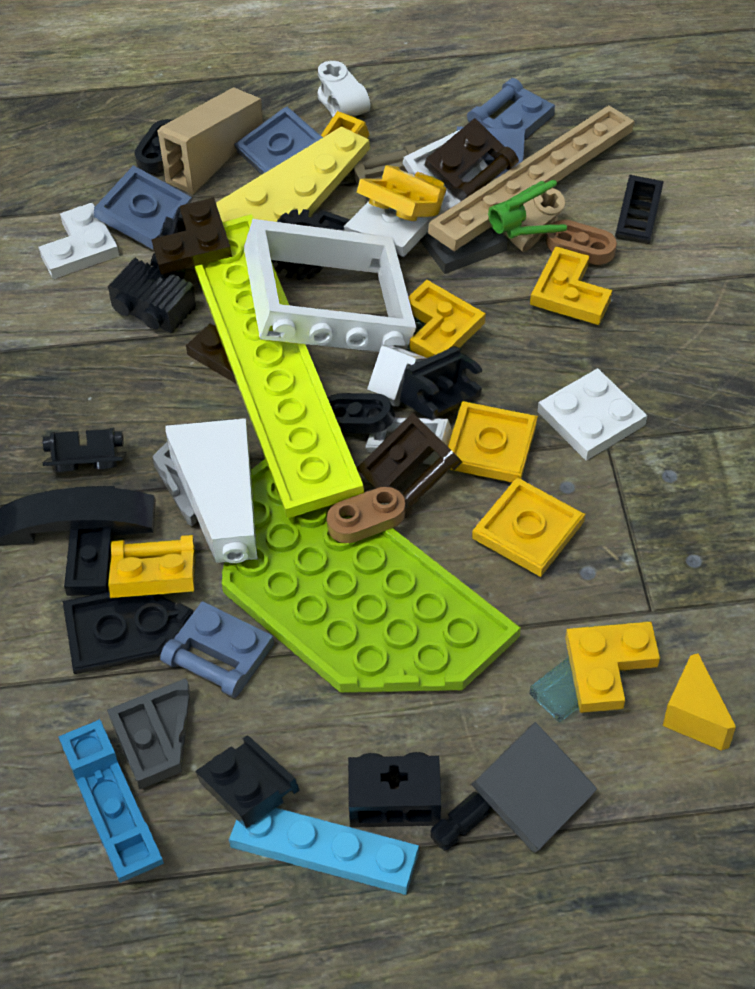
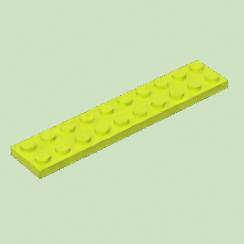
[194,214,364,519]

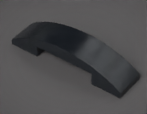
[0,487,156,546]

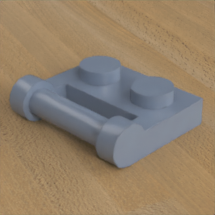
[467,78,555,140]
[160,601,274,698]

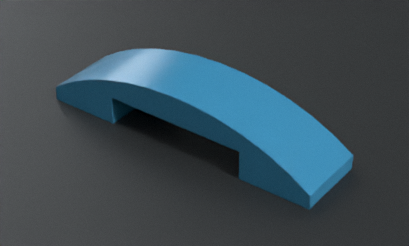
[58,719,164,883]

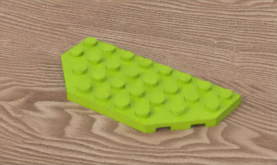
[222,459,521,693]

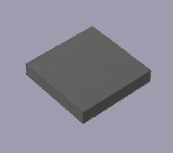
[471,722,597,853]

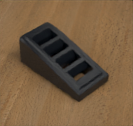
[615,174,664,244]

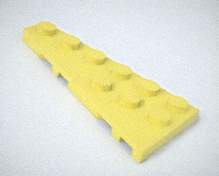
[216,127,370,222]

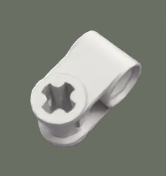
[318,61,371,117]

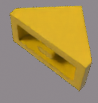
[663,653,736,750]

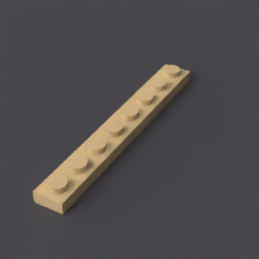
[428,105,635,251]

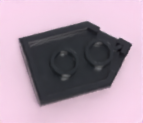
[63,592,193,674]

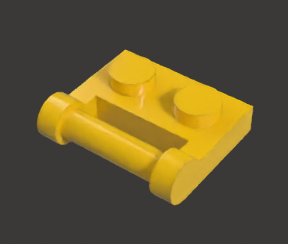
[108,535,196,598]

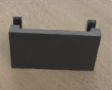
[400,346,482,420]

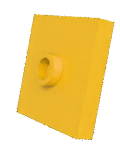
[448,401,538,482]
[472,477,585,577]

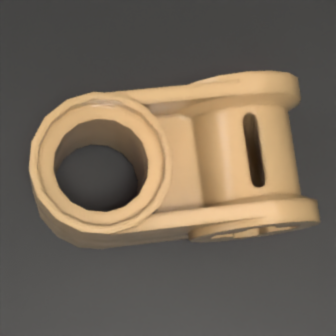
[503,188,565,252]

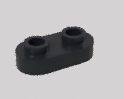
[135,119,172,174]
[327,393,395,433]

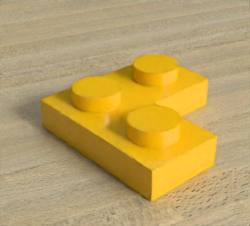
[530,246,612,325]
[408,280,486,358]
[565,622,660,713]

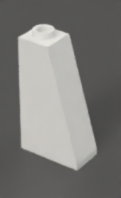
[166,418,257,563]

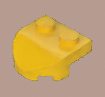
[357,165,447,221]

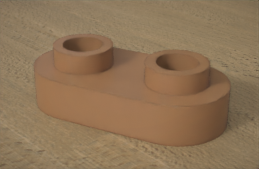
[546,220,617,265]
[327,487,405,543]

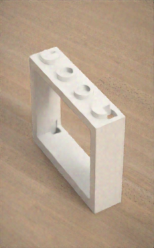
[244,219,416,352]

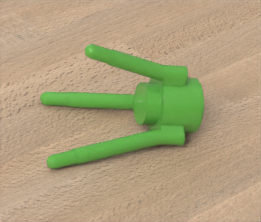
[488,180,567,239]

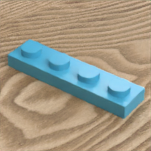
[229,808,419,895]

